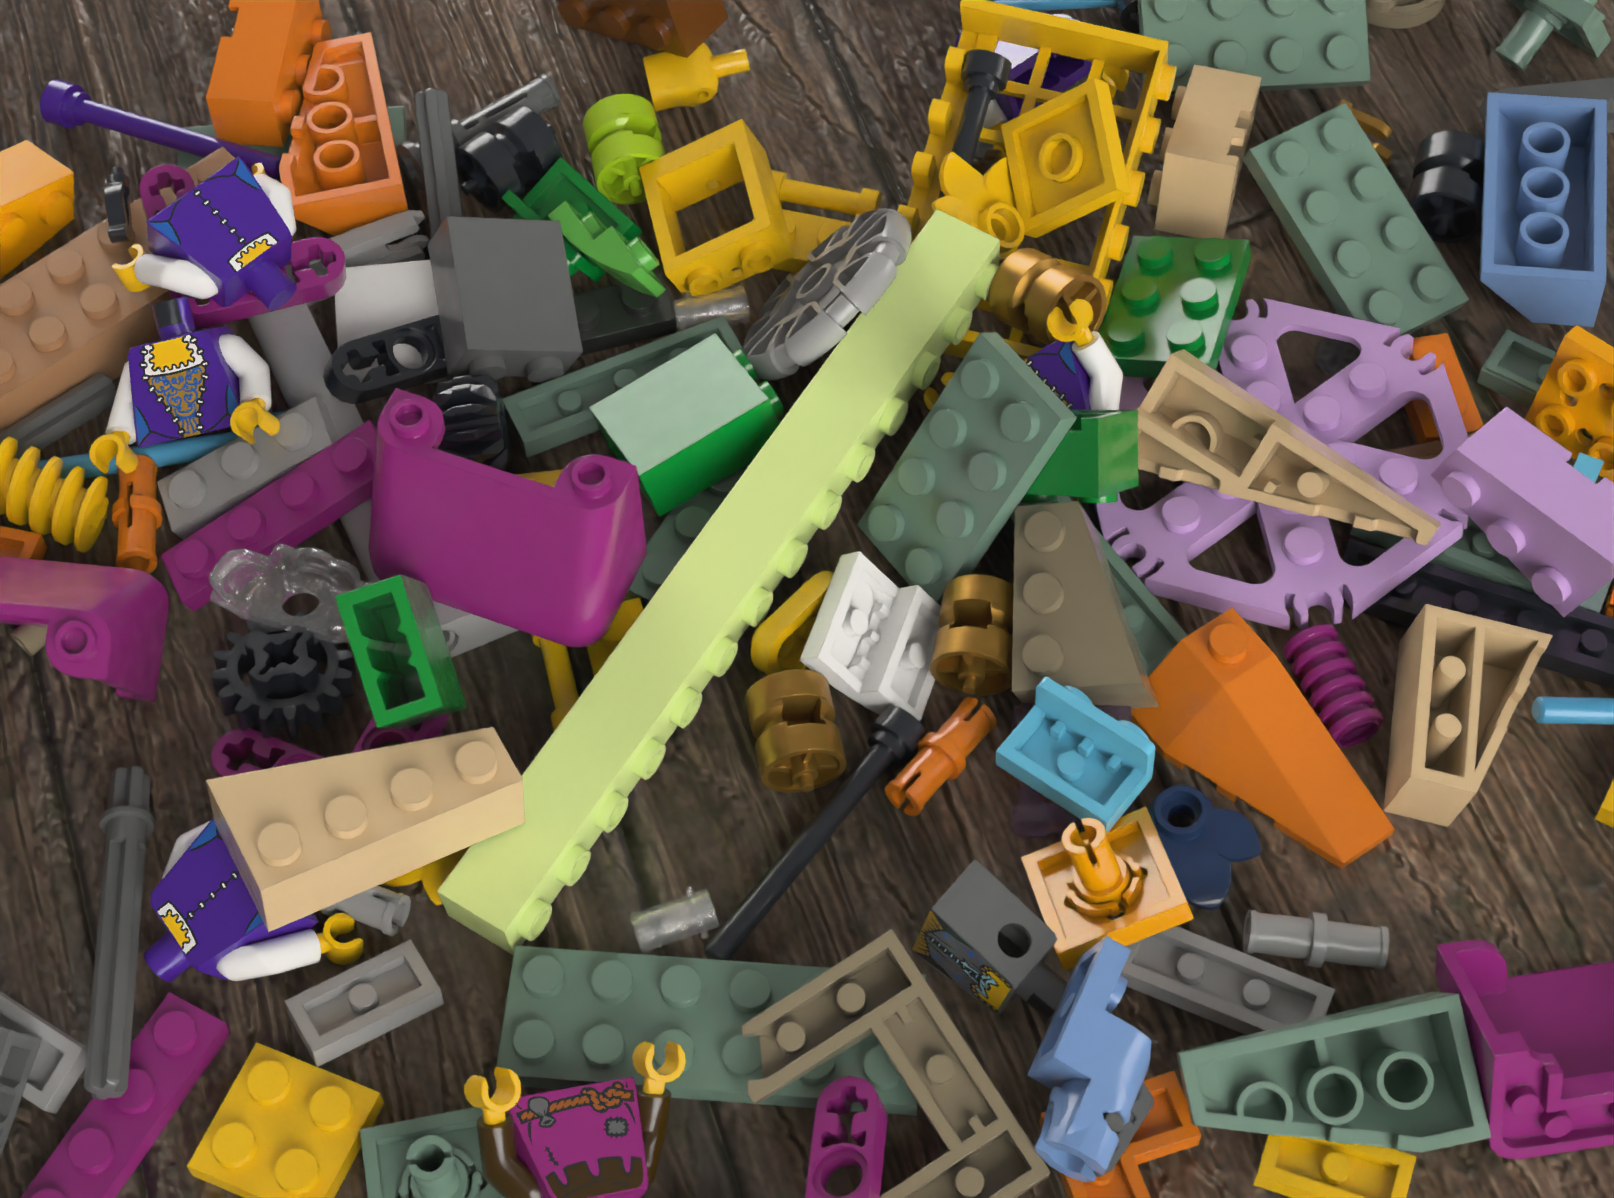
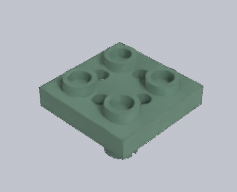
[1494,0,1611,72]
[360,1107,504,1198]

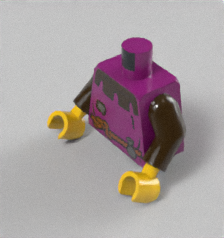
[464,1041,686,1198]

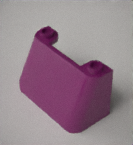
[368,388,647,648]
[0,556,169,702]
[1435,940,1614,1159]

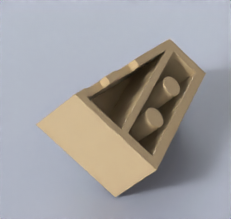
[1148,64,1262,239]
[1384,604,1553,827]

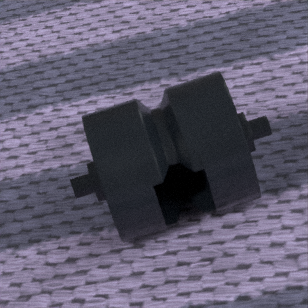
[455,106,563,213]
[1407,131,1485,243]

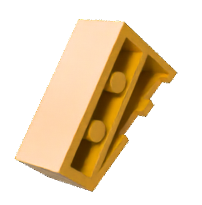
[0,140,74,280]

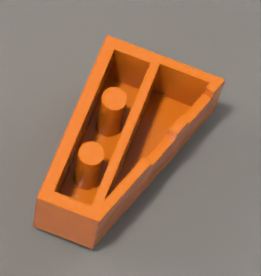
[206,0,332,147]

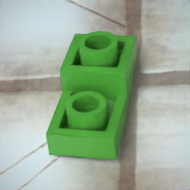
[548,201,666,297]

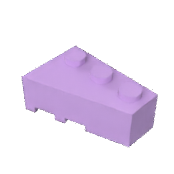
[1431,406,1614,617]

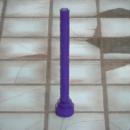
[40,79,281,180]

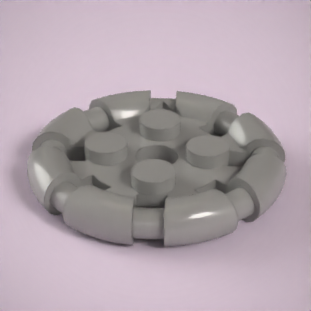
[743,208,912,381]

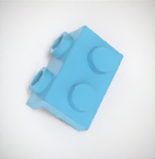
[996,677,1155,833]

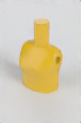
[643,42,750,112]

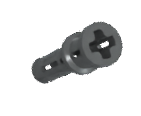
[396,74,561,190]

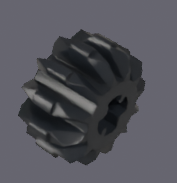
[433,374,512,471]

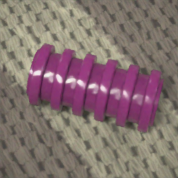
[1283,624,1383,747]

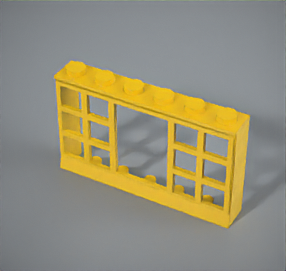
[897,0,1176,360]

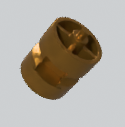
[989,248,1107,345]
[930,574,1014,696]
[745,669,846,793]

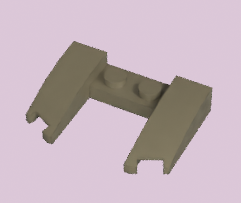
[742,929,1051,1198]

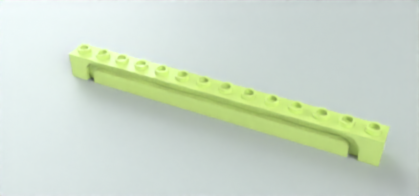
[437,209,1000,955]

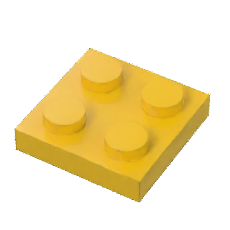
[1001,78,1131,238]
[187,1042,384,1198]

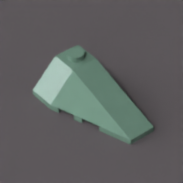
[1176,992,1491,1153]

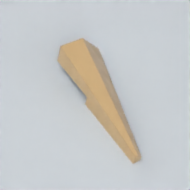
[1134,349,1442,545]

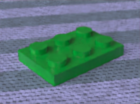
[1099,236,1251,378]

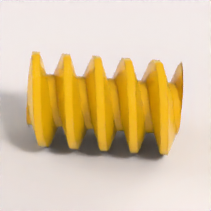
[0,436,109,553]

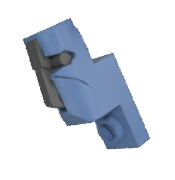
[1027,936,1154,1182]

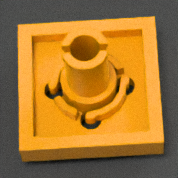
[1525,325,1614,483]
[1021,807,1194,971]

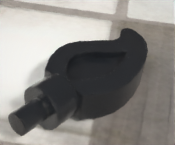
[104,167,132,243]

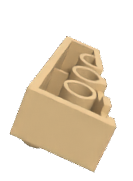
[206,727,525,932]

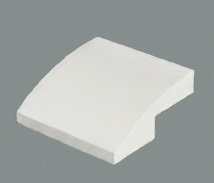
[335,260,457,384]
[800,551,941,722]

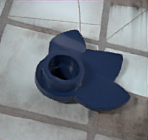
[1148,785,1261,911]

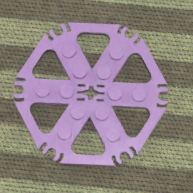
[1093,298,1469,631]

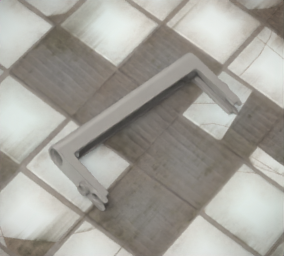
[247,210,518,658]

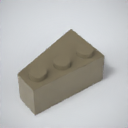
[1012,501,1159,711]

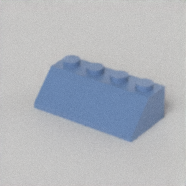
[1480,92,1607,327]

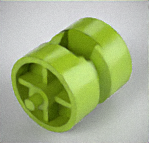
[583,94,666,205]

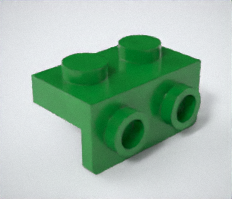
[501,157,643,283]

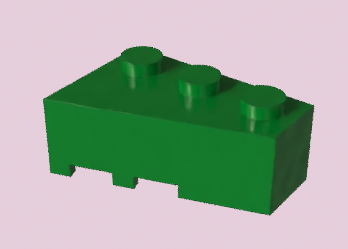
[1020,410,1139,503]

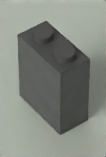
[428,216,583,383]

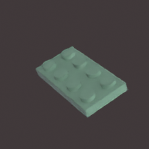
[1138,0,1370,95]
[1243,103,1469,336]
[857,332,1077,606]

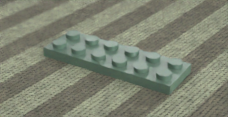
[496,946,926,1116]

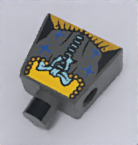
[911,860,1068,1020]

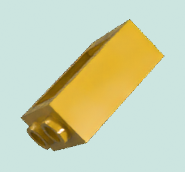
[639,119,795,304]

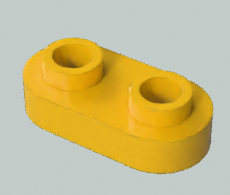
[751,571,834,675]

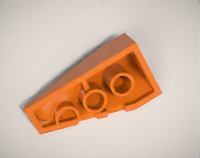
[279,32,414,236]
[1123,607,1395,869]

